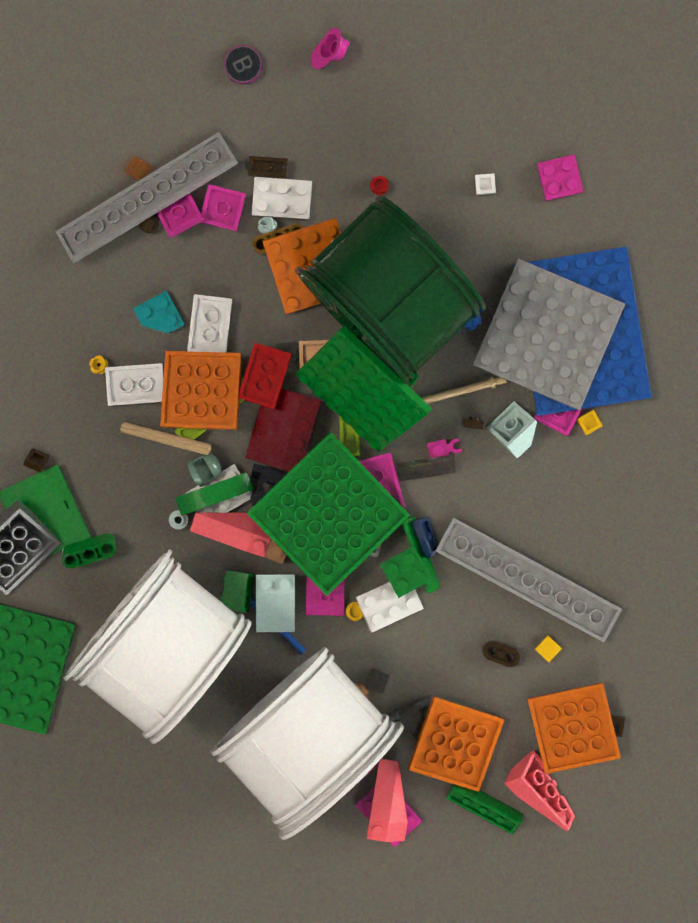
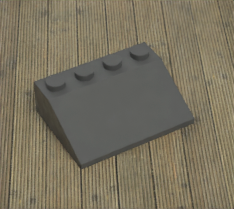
[0,499,61,595]

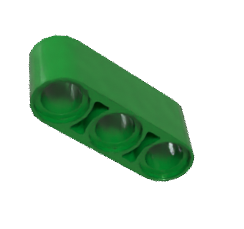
[62,533,116,569]

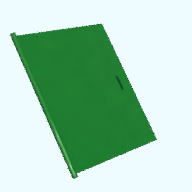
[0,464,91,557]

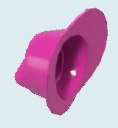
[310,28,350,69]

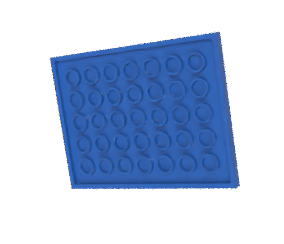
[512,247,652,416]

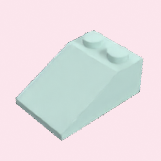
[256,574,295,632]

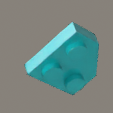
[133,291,185,334]

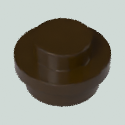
[139,215,159,234]

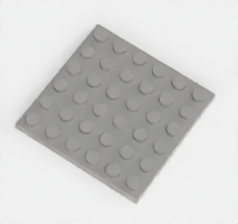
[473,259,625,411]

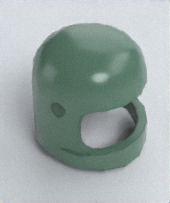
[188,453,221,487]

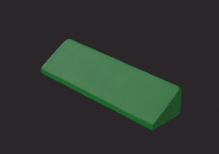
[402,516,440,594]
[446,784,523,835]

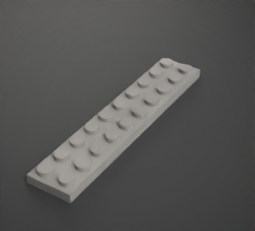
[55,132,238,263]
[436,517,622,642]

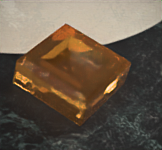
[124,156,151,181]

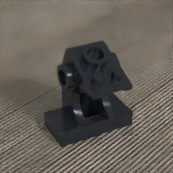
[250,464,288,506]

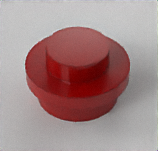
[370,176,389,196]

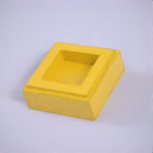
[577,409,603,435]
[535,635,562,662]

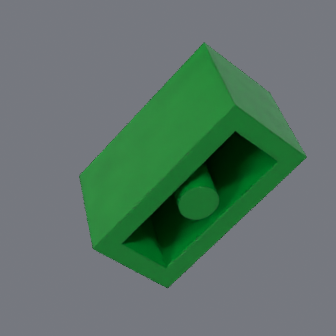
[220,570,255,612]

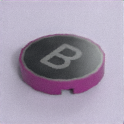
[224,45,262,85]

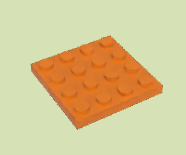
[262,217,341,314]
[160,351,242,430]
[528,682,621,774]
[407,696,504,792]

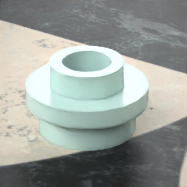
[258,217,277,234]
[169,510,188,529]

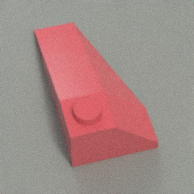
[190,512,271,557]
[505,750,575,831]
[367,758,408,842]

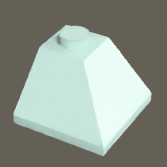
[486,401,537,458]

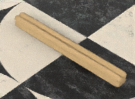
[120,422,211,455]

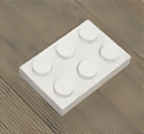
[252,177,312,220]
[187,294,233,353]
[105,363,164,406]
[185,464,252,513]
[355,582,424,632]

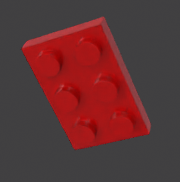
[238,343,292,409]

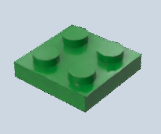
[380,546,433,598]

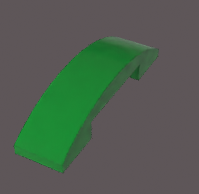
[175,472,254,516]

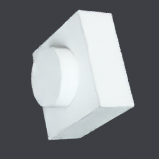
[475,173,496,195]

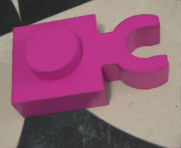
[427,439,462,462]

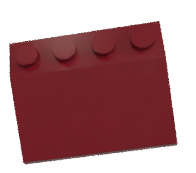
[245,389,322,471]

